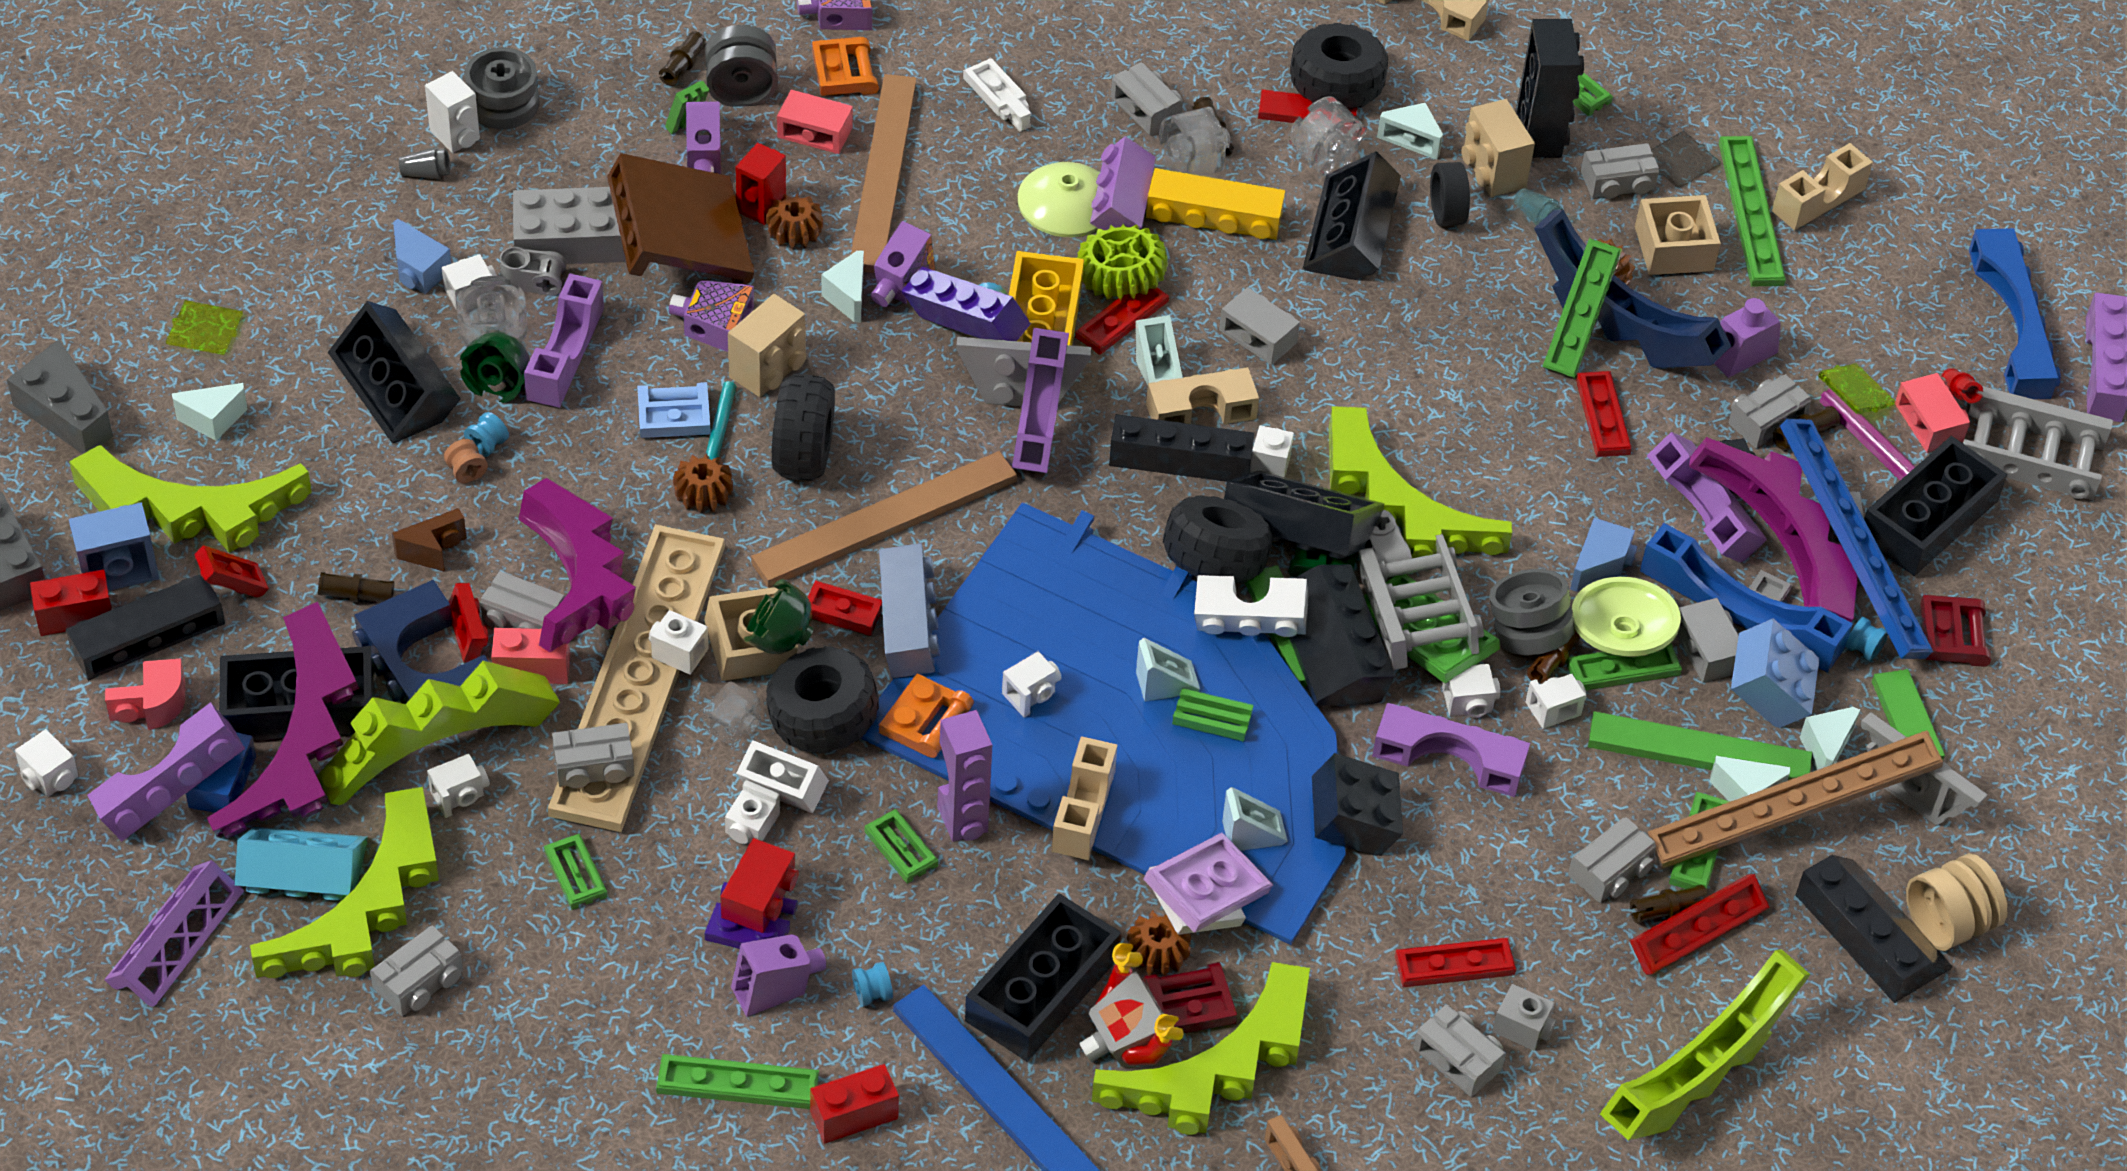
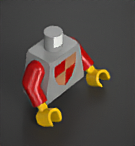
[1079,943,1183,1067]

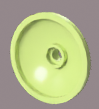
[1018,162,1100,237]
[1572,577,1681,657]

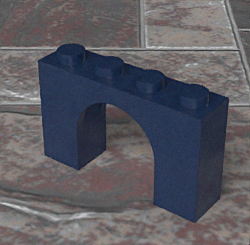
[352,580,489,704]

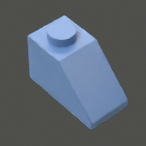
[393,219,451,294]
[1570,518,1638,592]

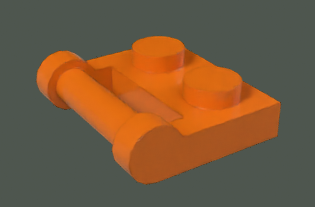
[812,37,879,96]
[879,673,974,758]

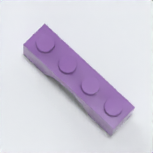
[524,274,604,408]
[2086,292,2127,422]
[1012,328,1069,473]
[1647,432,1767,563]
[87,702,245,842]
[1372,703,1530,797]
[937,710,993,842]

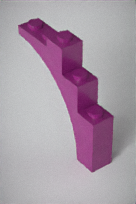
[1689,437,1858,622]
[518,478,636,652]
[207,601,359,838]

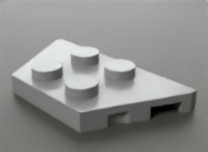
[956,337,1091,406]
[1861,712,1988,825]

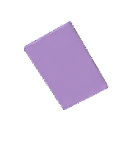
[1143,833,1273,933]

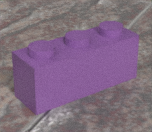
[1090,136,1156,230]

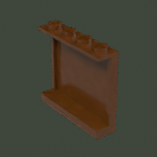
[607,153,755,285]

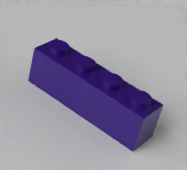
[901,266,1031,341]

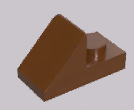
[392,508,467,572]

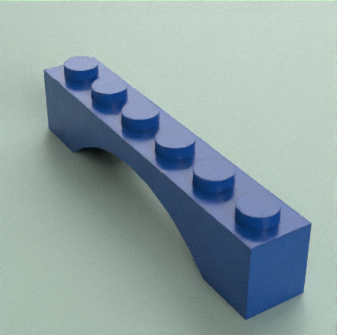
[1969,228,2061,399]
[1640,523,1853,673]

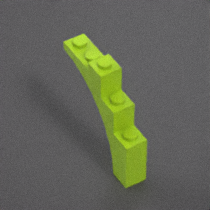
[1329,406,1512,558]
[69,445,312,553]
[317,661,560,805]
[250,787,439,978]
[1600,949,1811,1141]
[1091,962,1310,1135]

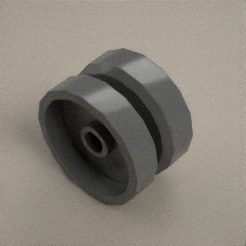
[705,25,778,107]
[464,47,540,130]
[1489,569,1575,655]

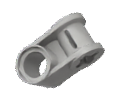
[500,247,567,296]
[1364,510,1412,564]

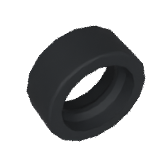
[1430,162,1470,226]

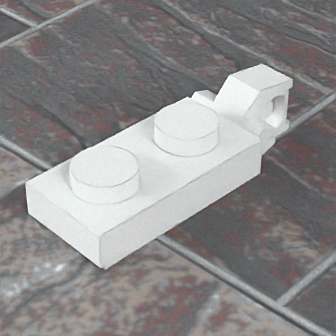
[963,58,1031,132]

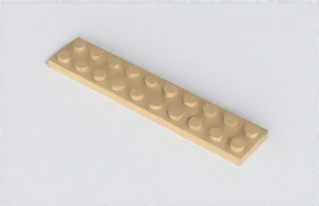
[548,524,725,832]

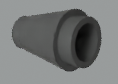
[399,146,450,179]

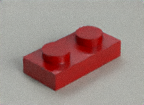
[194,545,269,598]
[808,580,883,636]
[449,583,488,663]

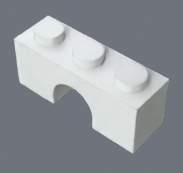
[1194,575,1309,637]

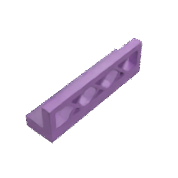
[104,860,244,1007]

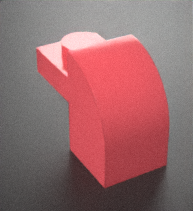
[105,658,185,730]

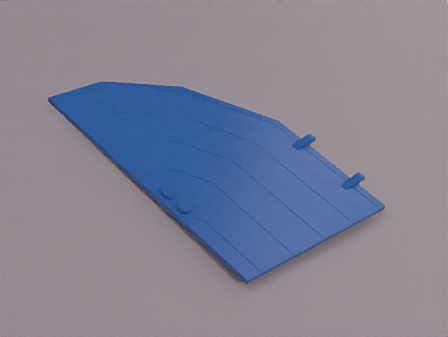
[860,502,1346,945]

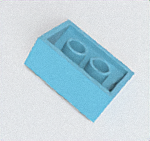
[235,827,368,900]

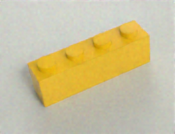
[1146,168,1286,240]

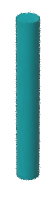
[706,381,737,460]

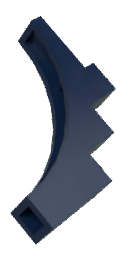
[1534,209,1731,368]

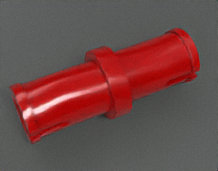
[1941,368,1984,403]

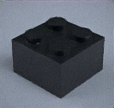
[1312,753,1403,856]

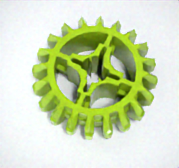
[1077,223,1168,301]

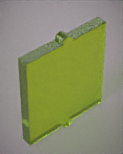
[166,300,243,355]
[1818,363,1895,414]

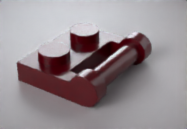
[1920,595,1991,667]
[1144,962,1237,1034]

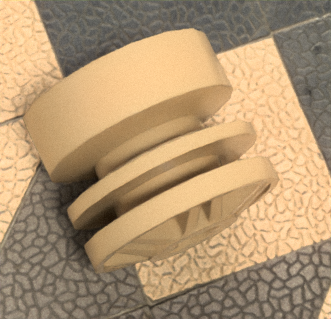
[1906,853,2007,951]

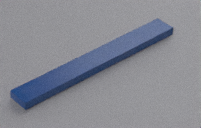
[1780,419,1933,659]
[893,984,1100,1171]

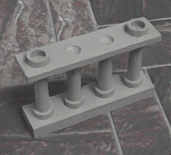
[1963,386,2113,500]
[1359,534,1484,670]

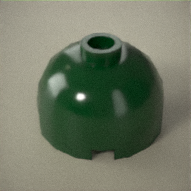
[459,332,530,403]
[744,579,814,655]

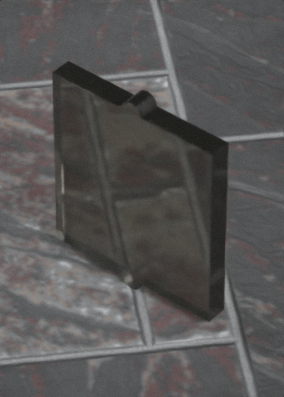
[1651,130,1721,188]

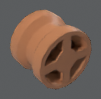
[444,439,488,484]

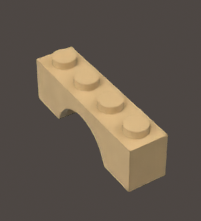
[1376,0,1489,41]

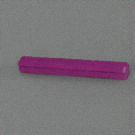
[1820,388,1915,480]

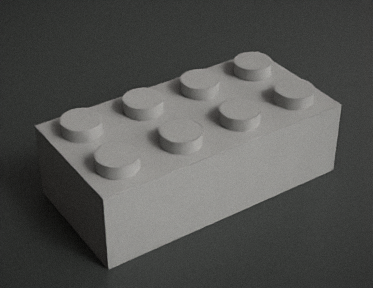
[513,187,626,265]

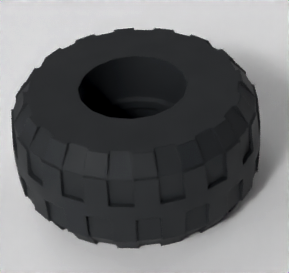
[1290,23,1388,110]
[771,374,835,481]
[1163,495,1273,584]
[766,646,879,753]

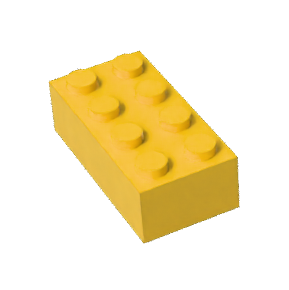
[1009,251,1084,346]

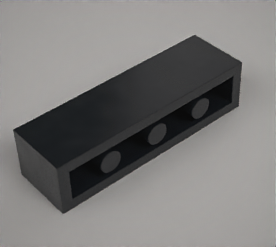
[1109,414,1254,482]
[66,574,225,681]

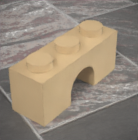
[1772,143,1873,231]
[1146,367,1259,424]
[1052,736,1118,860]

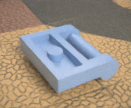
[637,382,710,438]

